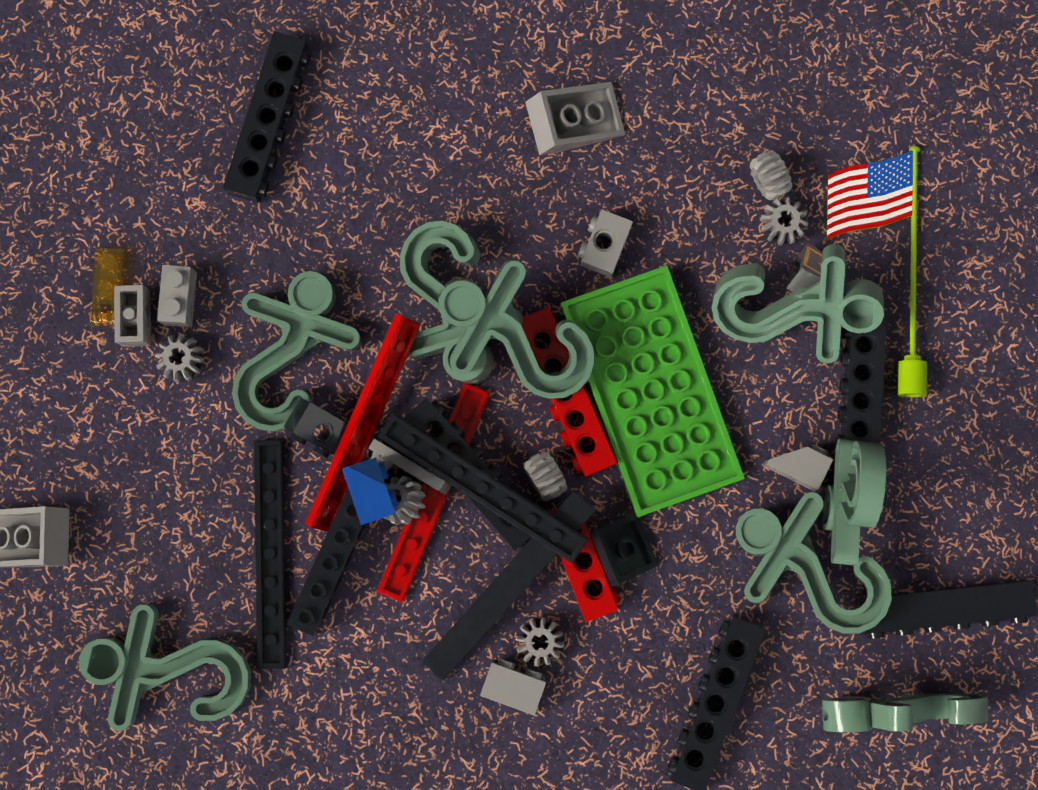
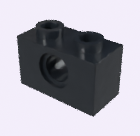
[284,397,348,458]

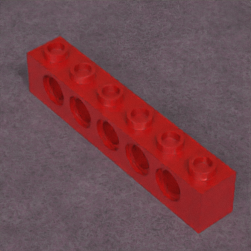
[521,307,617,478]

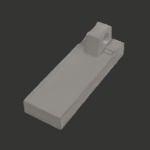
[369,439,451,495]

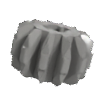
[750,150,792,200]
[760,197,808,246]
[155,334,205,382]
[524,452,567,501]
[384,476,426,525]
[516,617,564,667]

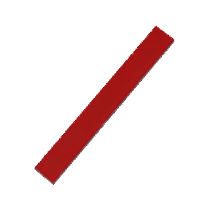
[305,313,421,532]
[376,382,490,603]

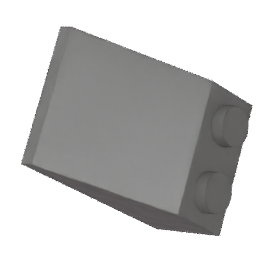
[525,82,625,155]
[0,506,70,568]

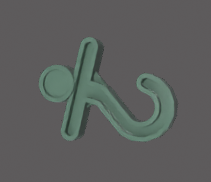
[400,221,523,384]
[712,244,884,363]
[438,259,594,399]
[232,271,362,432]
[822,439,886,566]
[736,492,892,634]
[79,604,251,731]
[822,693,989,732]

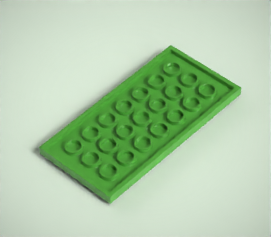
[560,265,745,517]

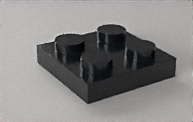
[590,513,659,587]

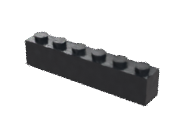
[854,580,1037,639]

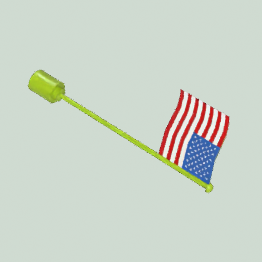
[827,145,927,398]

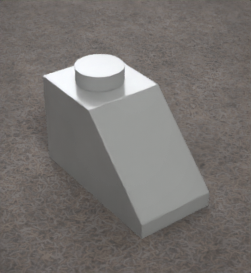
[763,445,833,491]

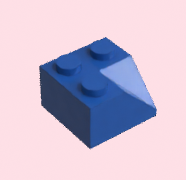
[342,457,399,525]

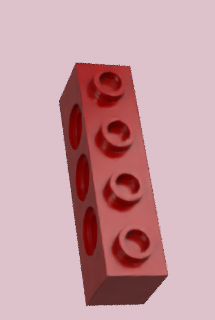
[549,509,621,622]

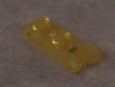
[90,248,126,327]

